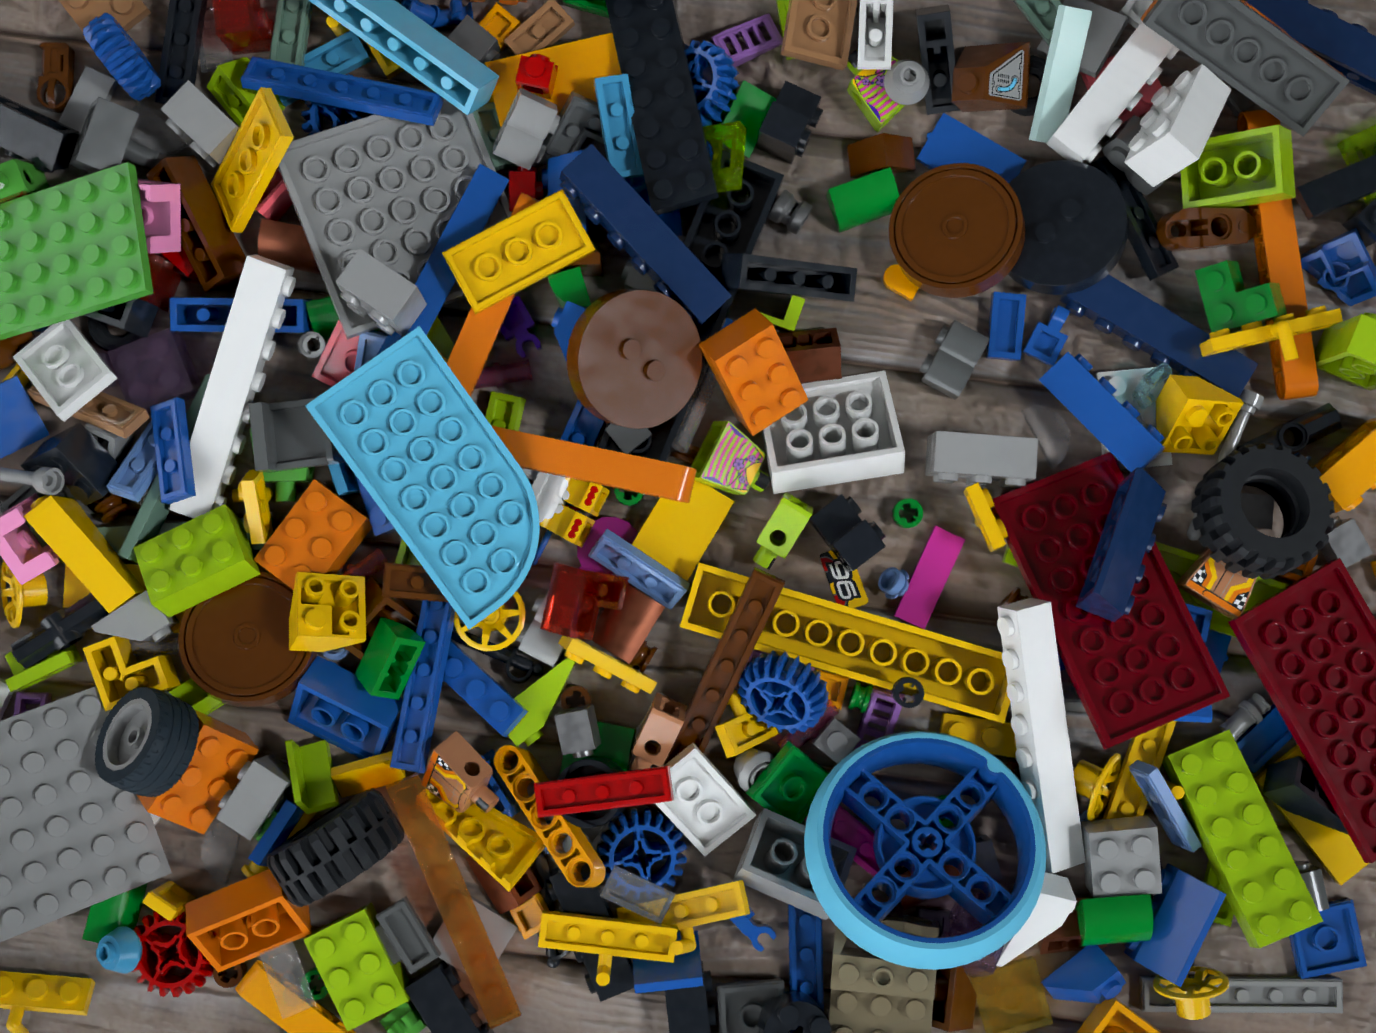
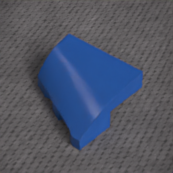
[1300,228,1376,306]

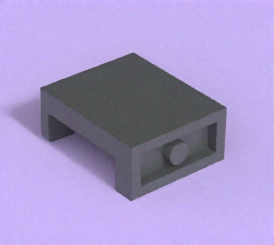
[249,394,345,473]

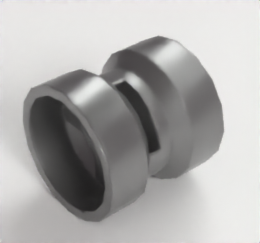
[768,190,813,235]

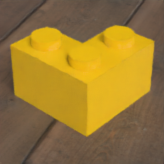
[83,636,181,712]

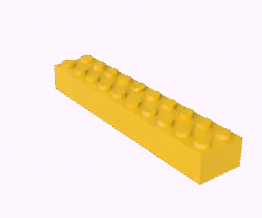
[680,562,1010,724]

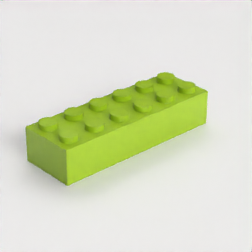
[1162,729,1323,948]

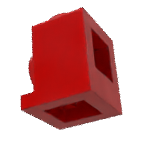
[515,54,558,99]
[509,167,544,212]

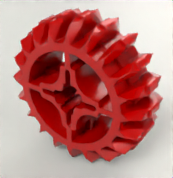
[132,911,217,997]

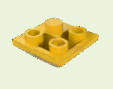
[1156,374,1244,455]
[289,572,366,652]

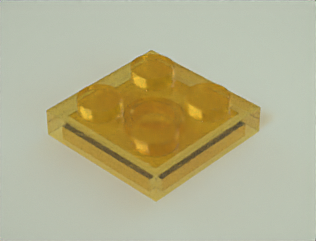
[968,956,1053,1033]

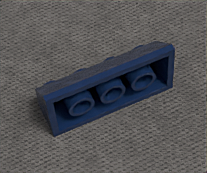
[1076,467,1167,622]

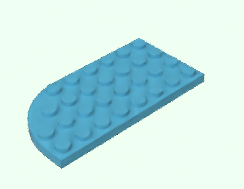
[305,326,540,629]

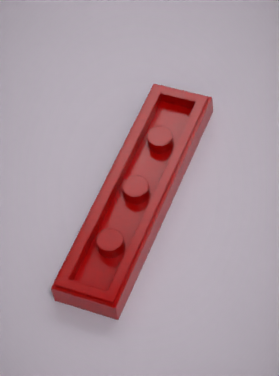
[533,765,674,818]

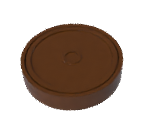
[889,163,1025,298]
[567,289,702,429]
[178,571,317,707]

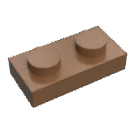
[504,0,575,55]

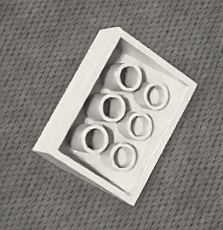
[762,370,905,494]

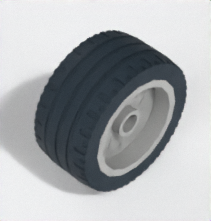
[95,687,199,797]

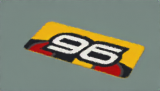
[820,550,868,608]

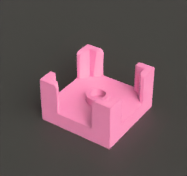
[138,179,181,254]
[0,493,60,585]

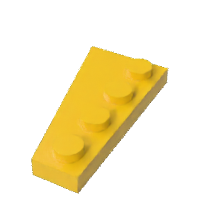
[415,787,546,892]

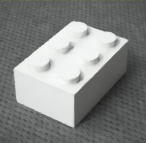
[1124,64,1232,187]

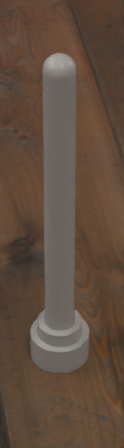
[1187,389,1264,540]
[0,467,65,495]

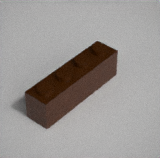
[146,155,246,292]

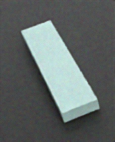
[1029,5,1092,143]

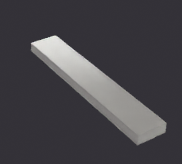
[1139,976,1343,1013]

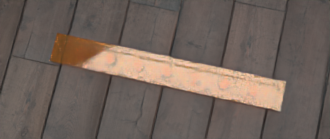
[386,772,522,1029]

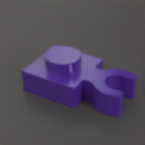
[500,295,542,359]

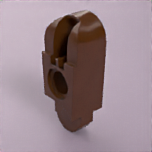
[1156,207,1257,252]

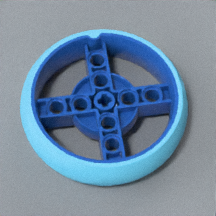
[804,731,1046,970]

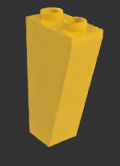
[24,495,145,614]

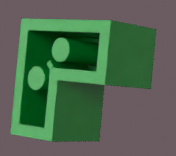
[1195,260,1287,333]

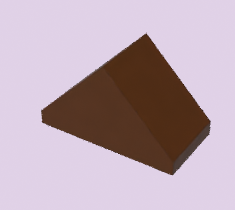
[847,133,916,179]

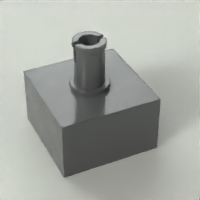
[69,97,159,174]

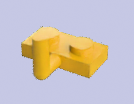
[232,469,273,544]
[963,483,1008,552]
[715,689,778,758]

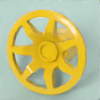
[0,560,48,628]
[454,591,526,651]
[1074,753,1121,822]
[1153,966,1229,1020]

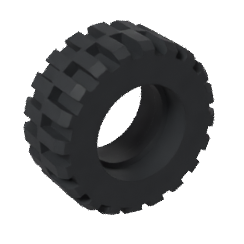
[1191,443,1335,579]
[267,788,404,907]

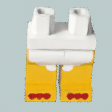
[522,468,610,548]

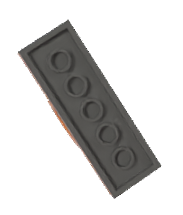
[1140,0,1350,137]

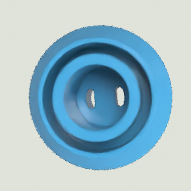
[96,926,142,974]

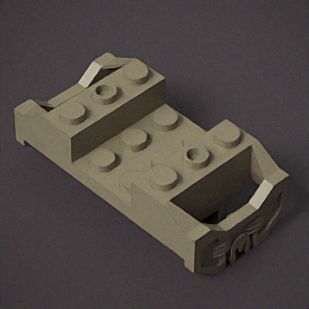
[829,914,939,1033]

